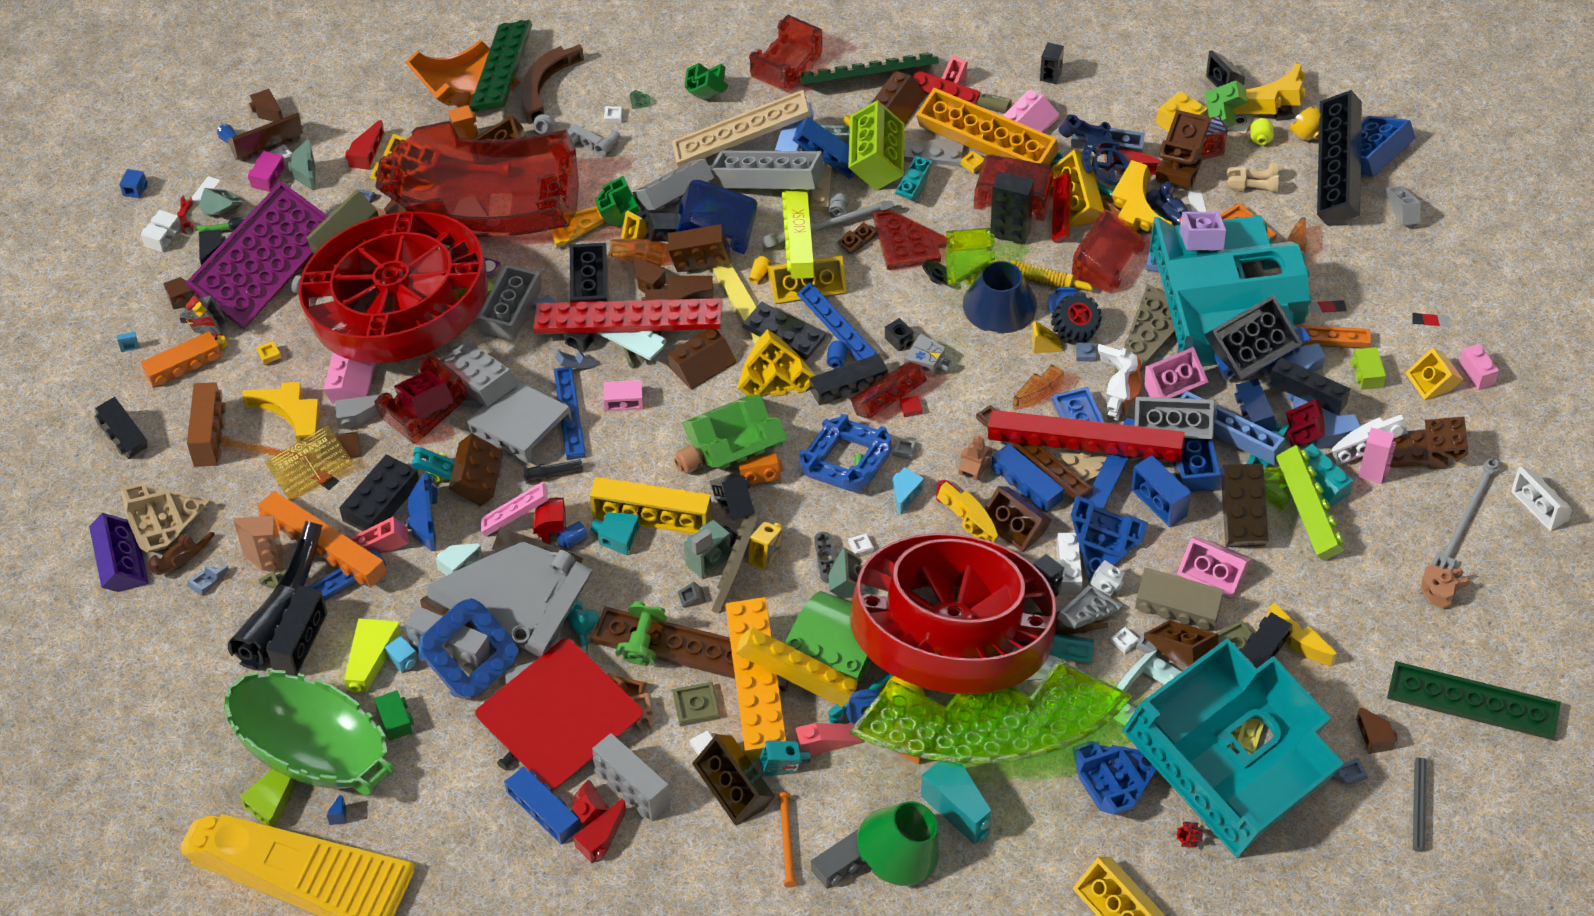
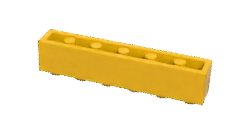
[735,627,858,707]

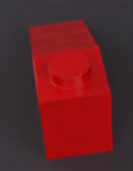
[345,120,385,170]
[573,798,626,863]

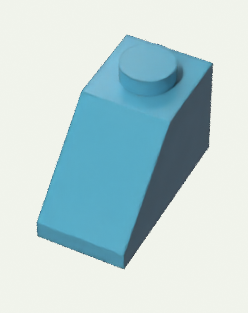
[892,467,924,515]

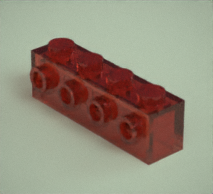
[850,361,927,419]

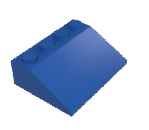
[1361,116,1416,177]

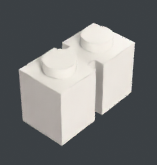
[141,210,181,252]

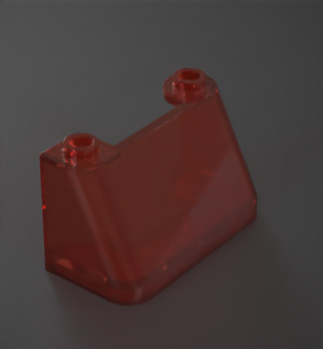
[1072,209,1146,294]

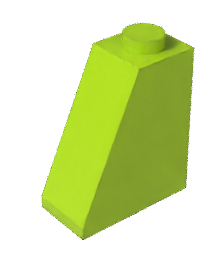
[240,769,295,827]

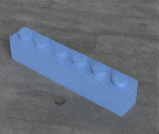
[1180,391,1285,466]

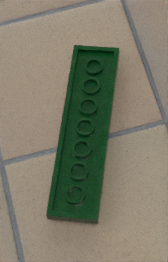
[470,20,532,112]
[797,52,939,85]
[1387,661,1561,740]

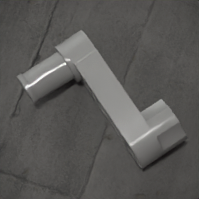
[561,124,621,156]

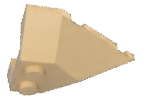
[121,483,210,553]

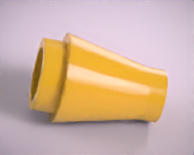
[748,256,771,284]

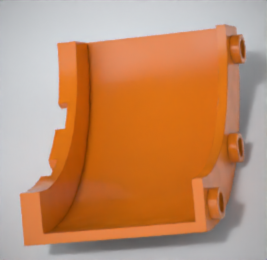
[405,39,521,108]

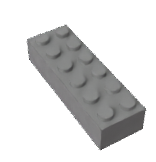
[710,151,825,190]

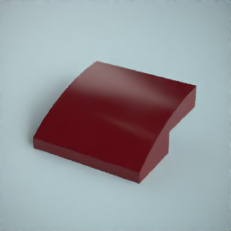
[1285,399,1325,447]

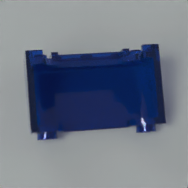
[676,179,758,254]

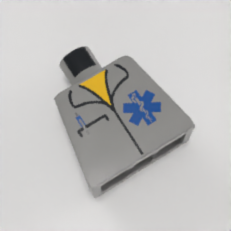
[904,334,952,377]

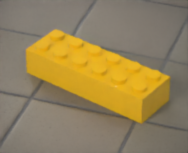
[590,477,712,535]

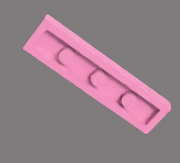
[481,482,548,536]

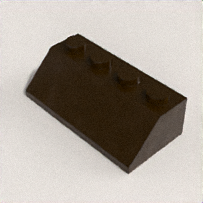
[692,734,776,825]

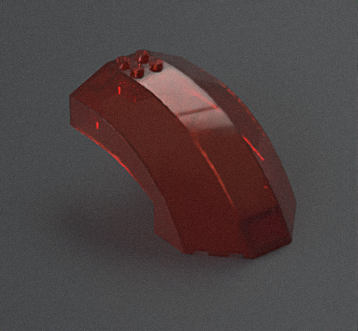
[375,121,579,236]

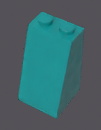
[921,750,991,845]

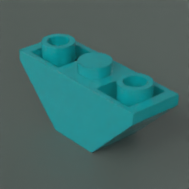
[895,156,932,200]

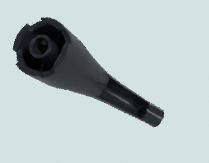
[228,521,323,669]

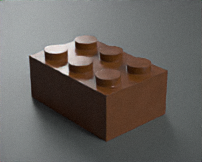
[668,224,731,272]
[448,433,503,506]

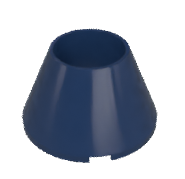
[963,261,1037,334]

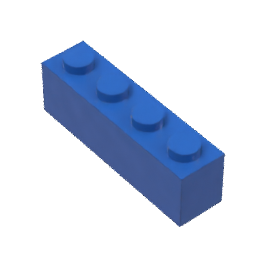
[792,117,855,179]
[991,443,1064,513]
[504,766,580,845]

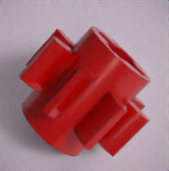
[1176,821,1203,848]

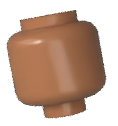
[674,445,704,474]

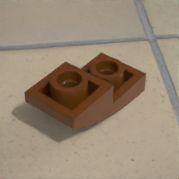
[837,222,877,253]

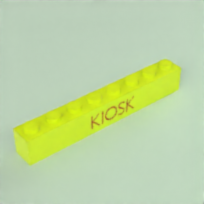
[782,189,814,279]

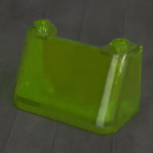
[945,228,995,286]

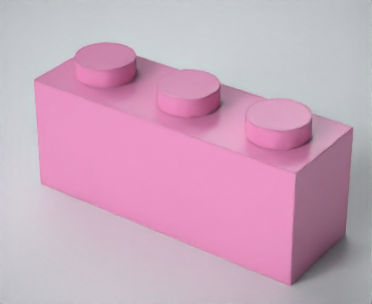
[1358,427,1396,484]

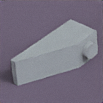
[1385,186,1421,227]
[335,393,395,430]

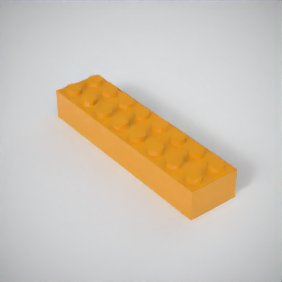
[916,88,1059,177]
[725,597,787,760]

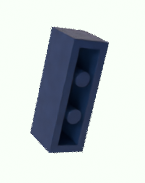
[1234,378,1277,431]

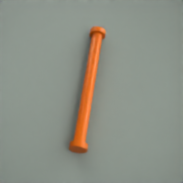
[777,792,797,888]

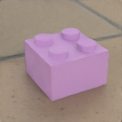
[1180,212,1226,251]

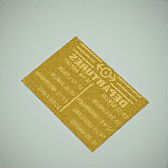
[265,424,354,501]

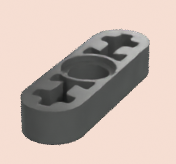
[814,531,836,583]

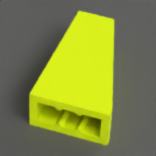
[344,619,401,693]

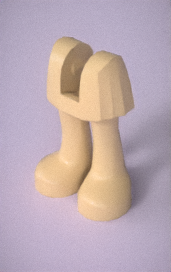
[1227,162,1278,192]

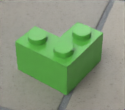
[1205,81,1248,130]

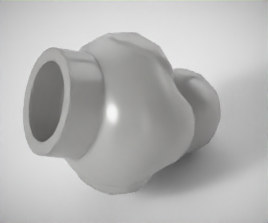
[533,114,556,136]

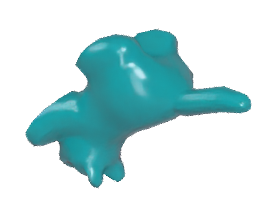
[566,599,599,651]

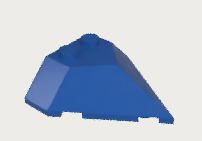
[407,472,438,551]
[1071,496,1148,584]
[1072,741,1157,815]

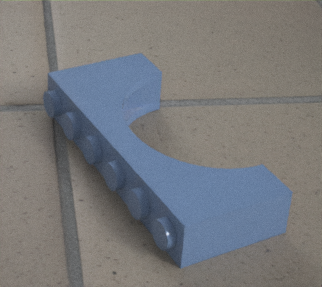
[1273,343,1360,449]

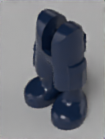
[1146,181,1190,226]

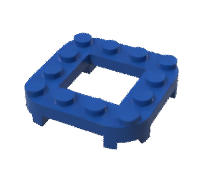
[800,414,893,492]
[418,598,518,699]

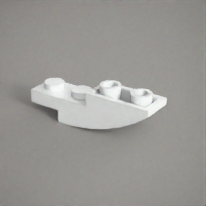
[1332,415,1407,466]

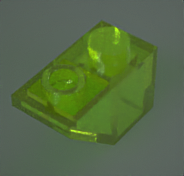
[1264,467,1289,511]

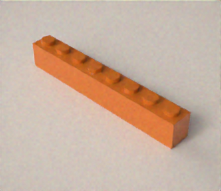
[257,491,387,588]

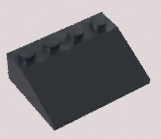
[1204,295,1303,380]

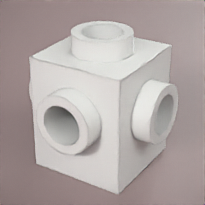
[1090,560,1124,596]

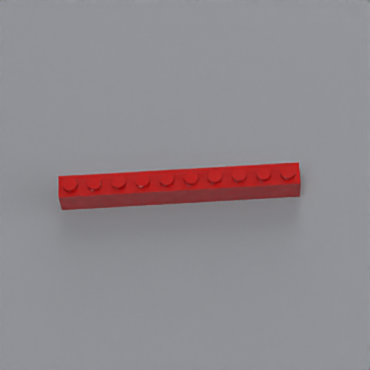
[987,410,1185,462]

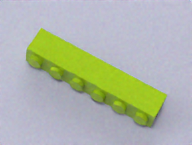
[1276,445,1345,561]

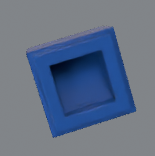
[326,795,346,825]

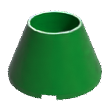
[857,801,939,886]

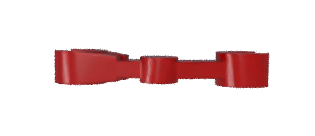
[177,196,194,234]

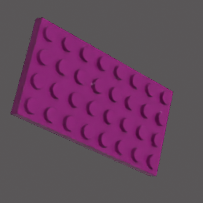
[186,181,328,329]

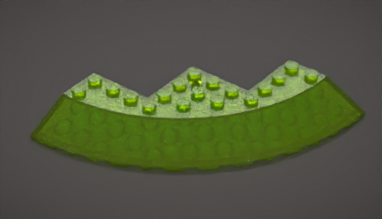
[849,659,1132,764]

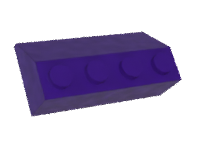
[89,513,149,592]

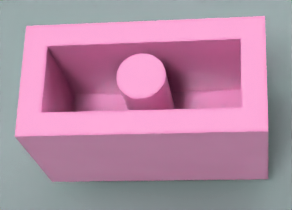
[1459,343,1499,390]
[604,380,643,412]

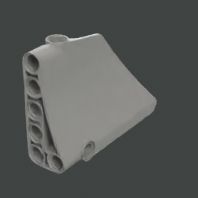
[427,542,593,657]

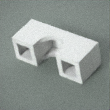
[1056,533,1082,595]

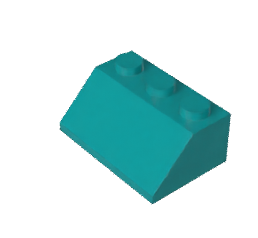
[1281,444,1354,508]

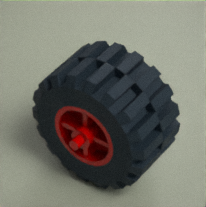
[1051,293,1102,345]

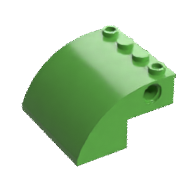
[681,395,787,470]
[785,591,871,684]

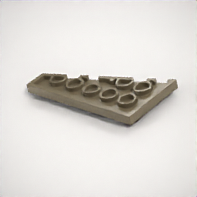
[1115,284,1176,374]
[711,499,763,613]

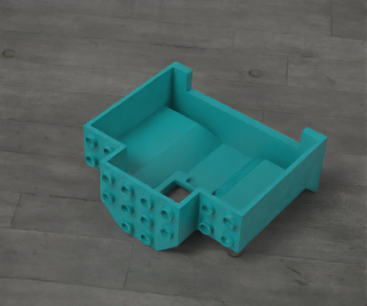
[1149,215,1311,367]
[1122,638,1344,858]

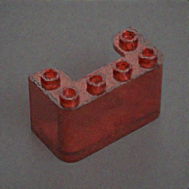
[749,14,823,92]
[974,155,1054,221]
[374,353,467,444]

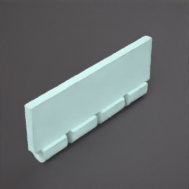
[597,331,667,360]

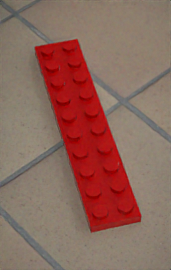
[533,298,723,334]

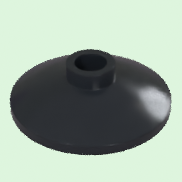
[922,260,955,285]

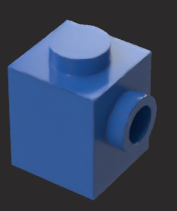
[119,169,148,199]

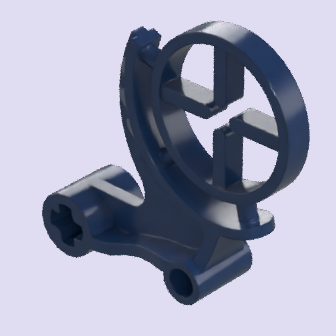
[1058,114,1130,185]

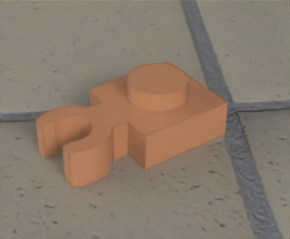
[631,693,653,731]

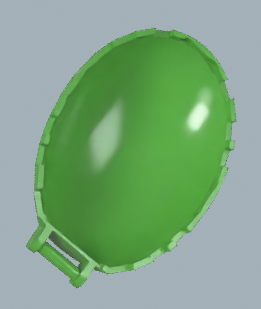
[224,670,394,796]

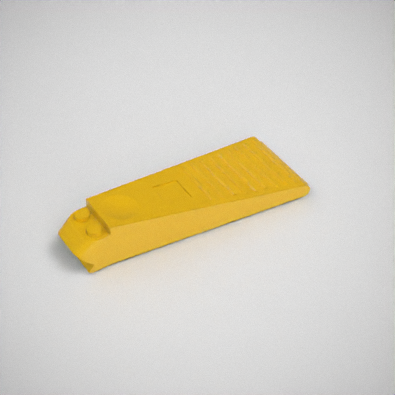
[181,814,415,916]

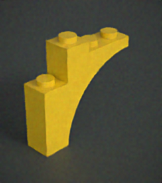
[1234,64,1306,114]
[1112,160,1173,232]
[242,382,321,447]

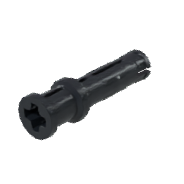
[523,459,583,484]

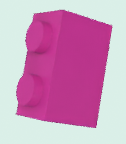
[248,151,286,192]

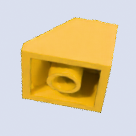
[1405,347,1464,400]

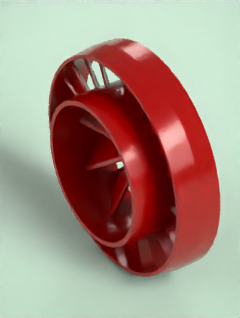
[298,211,488,363]
[850,533,1056,694]

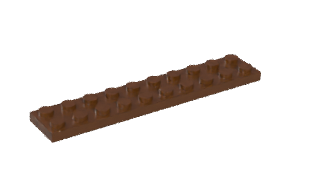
[591,606,789,691]

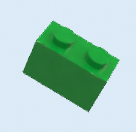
[374,690,414,741]

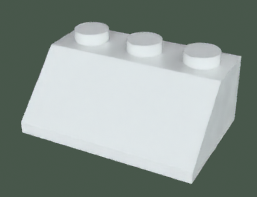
[1511,466,1572,531]

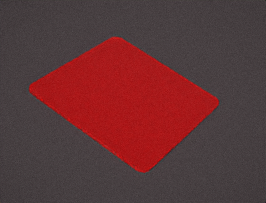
[475,638,643,790]

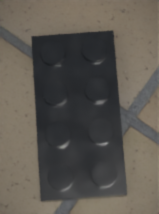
[742,301,826,360]

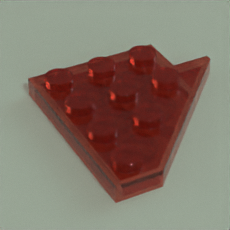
[873,210,952,270]

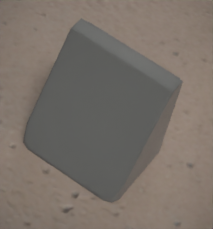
[678,582,706,608]

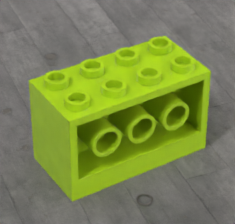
[848,100,905,190]

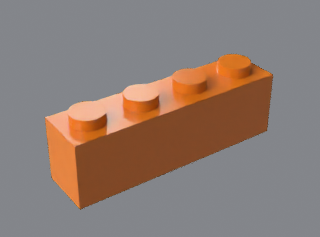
[140,331,222,388]

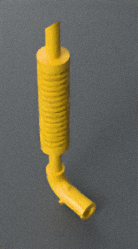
[964,256,1092,291]

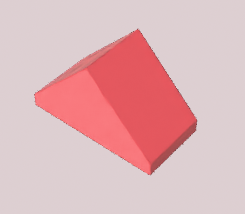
[942,55,968,85]

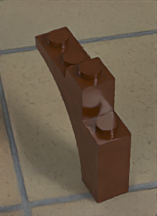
[641,276,713,336]

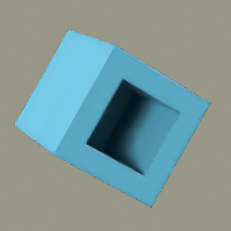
[384,636,418,673]

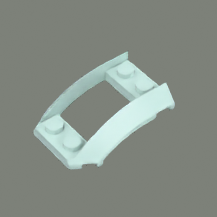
[1108,650,1182,725]

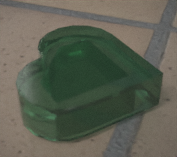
[630,91,651,109]

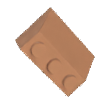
[233,516,284,572]

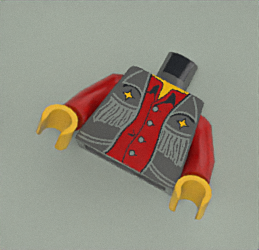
[180,296,228,350]

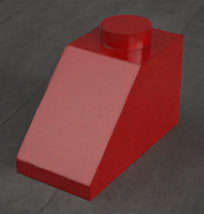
[572,780,609,824]

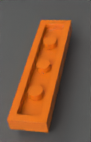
[1294,324,1371,348]

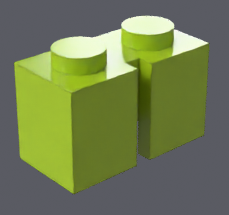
[1350,347,1386,390]

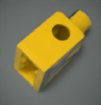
[748,522,783,571]

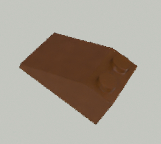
[468,115,530,165]
[1144,620,1219,668]

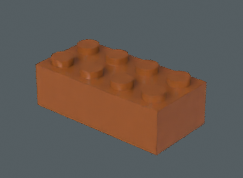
[187,382,226,467]

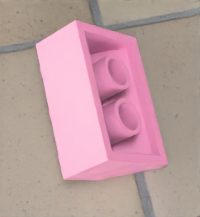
[1003,90,1059,133]
[1144,347,1208,398]
[324,353,376,403]
[1177,536,1252,598]

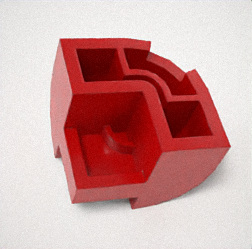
[533,497,566,545]

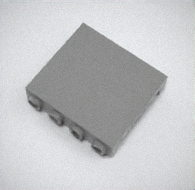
[467,380,572,463]

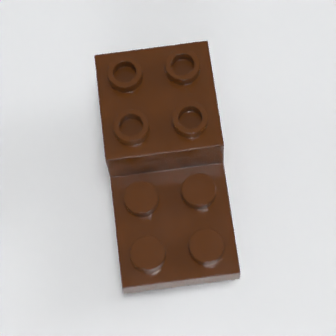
[1156,110,1212,191]
[1390,416,1468,469]

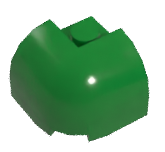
[685,63,729,99]
[595,176,640,226]

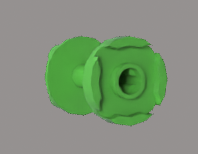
[615,601,667,666]

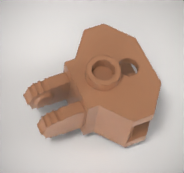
[959,436,992,481]
[1421,564,1470,609]

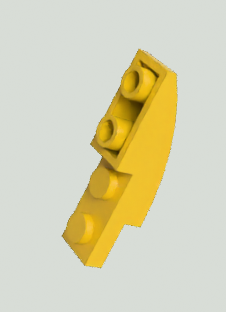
[937,482,998,543]
[1267,603,1337,666]

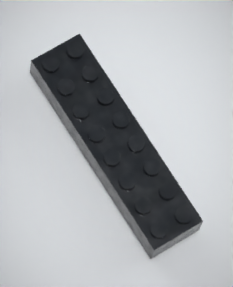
[1317,90,1362,226]

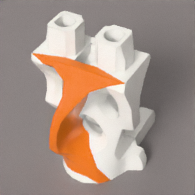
[1098,344,1142,421]

